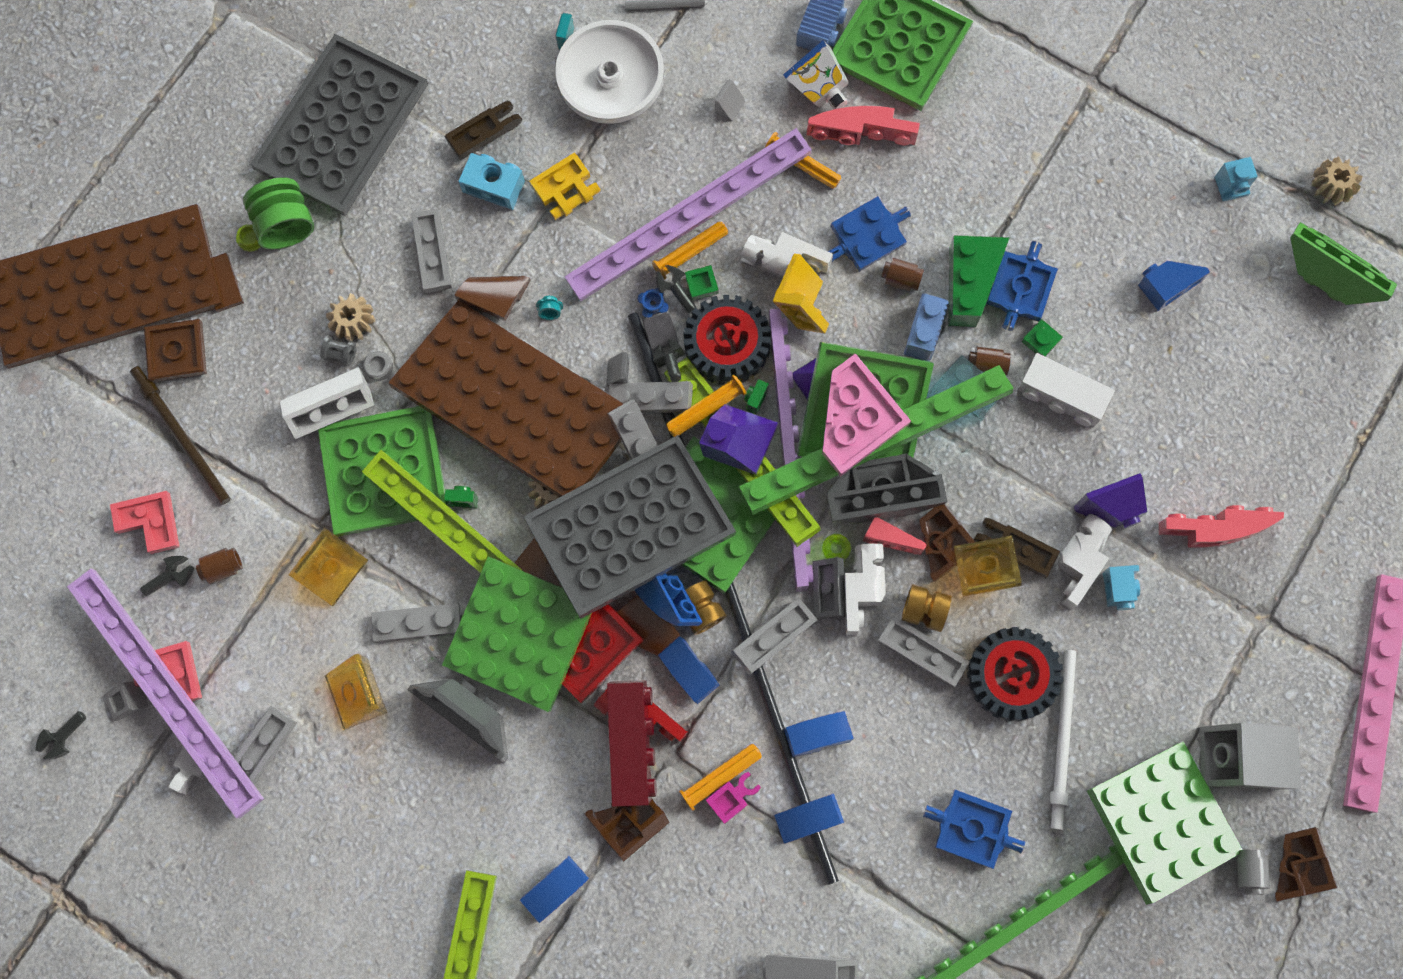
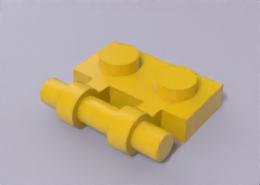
[529,152,601,220]

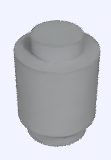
[1236,850,1270,895]

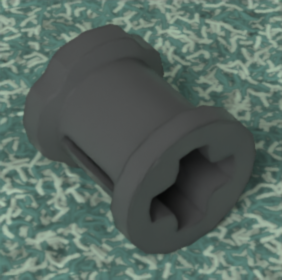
[320,335,356,366]

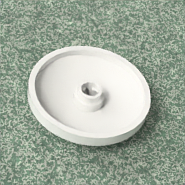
[555,20,664,124]

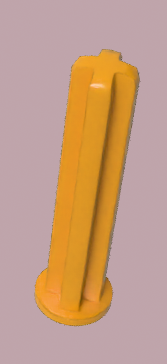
[765,132,841,189]
[652,222,728,280]
[666,375,747,437]
[679,744,762,811]

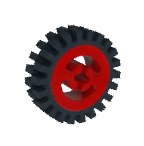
[683,295,771,385]
[967,627,1064,721]

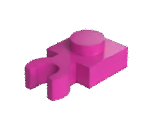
[706,772,761,824]

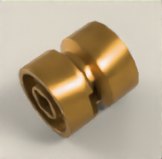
[685,581,727,635]
[901,584,952,632]

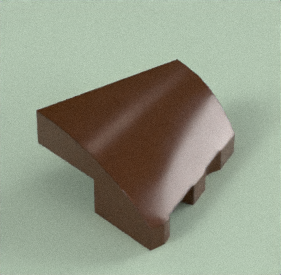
[454,276,531,321]
[919,504,981,582]
[617,595,680,657]
[584,799,670,862]
[1275,827,1338,902]

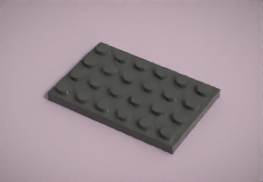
[250,34,428,216]
[523,435,736,619]

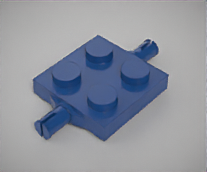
[827,196,911,272]
[986,241,1058,331]
[923,790,1025,869]

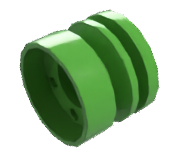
[243,178,314,250]

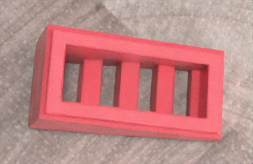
[863,517,926,555]

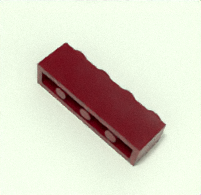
[607,680,657,806]

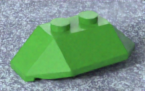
[1290,222,1397,305]

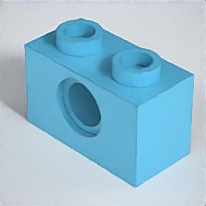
[458,153,525,210]

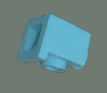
[1214,157,1258,201]
[1103,565,1140,611]

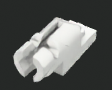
[741,232,833,278]
[1058,514,1112,610]
[844,544,886,636]

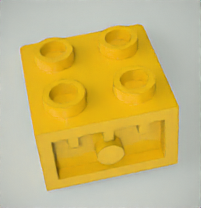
[773,253,829,334]

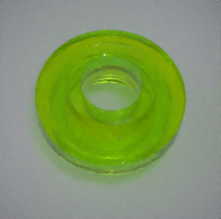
[822,534,851,560]

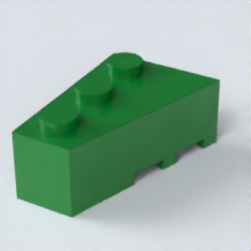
[948,235,1010,327]

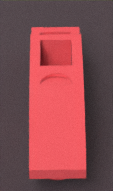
[807,106,920,146]
[1159,505,1284,548]

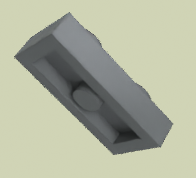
[813,557,846,620]

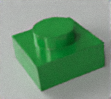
[685,265,719,301]
[1022,319,1063,357]
[744,379,769,415]
[444,486,478,508]

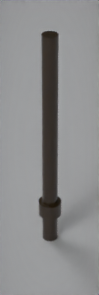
[130,366,231,505]

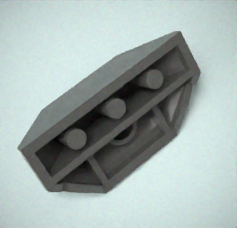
[827,454,948,524]
[407,679,508,763]

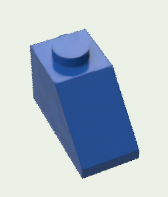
[1138,261,1210,311]

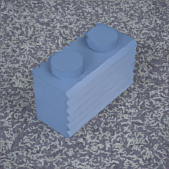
[796,0,848,50]
[904,294,949,361]

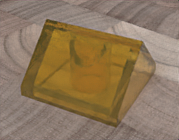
[288,528,368,606]
[954,536,1022,597]
[325,654,387,730]

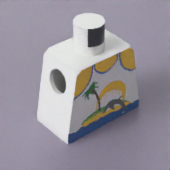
[783,40,849,110]

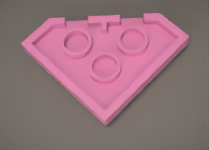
[822,354,911,477]

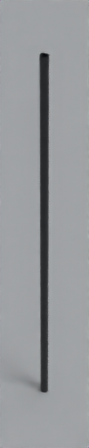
[628,312,839,885]

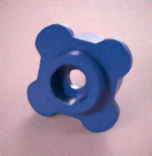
[637,288,669,318]

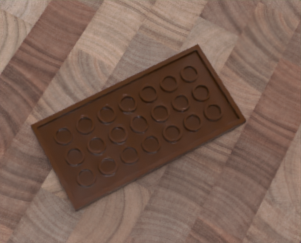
[0,204,223,369]
[389,300,623,497]

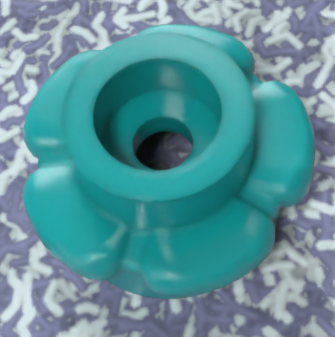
[536,295,563,320]

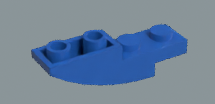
[635,573,702,626]

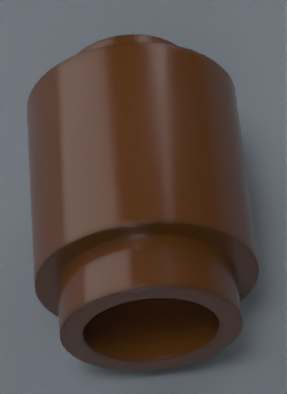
[881,258,924,292]
[967,346,1011,376]
[196,548,243,585]

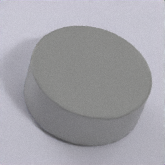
[363,351,393,381]

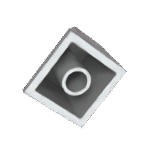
[1199,723,1301,790]
[762,954,858,979]

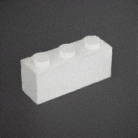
[1018,353,1115,427]
[280,367,374,439]

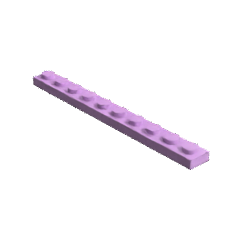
[565,128,812,302]
[769,309,813,592]
[67,569,264,819]

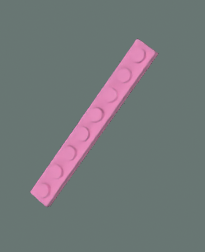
[1343,574,1403,813]

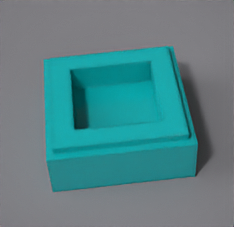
[555,13,574,50]

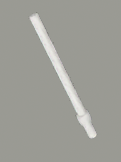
[1049,650,1076,830]

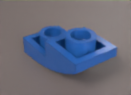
[658,637,720,704]
[784,711,854,757]
[774,793,844,844]
[520,856,589,923]

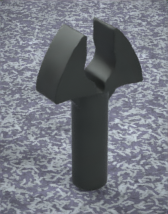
[656,265,696,313]
[653,340,686,382]
[140,556,194,597]
[35,711,86,760]

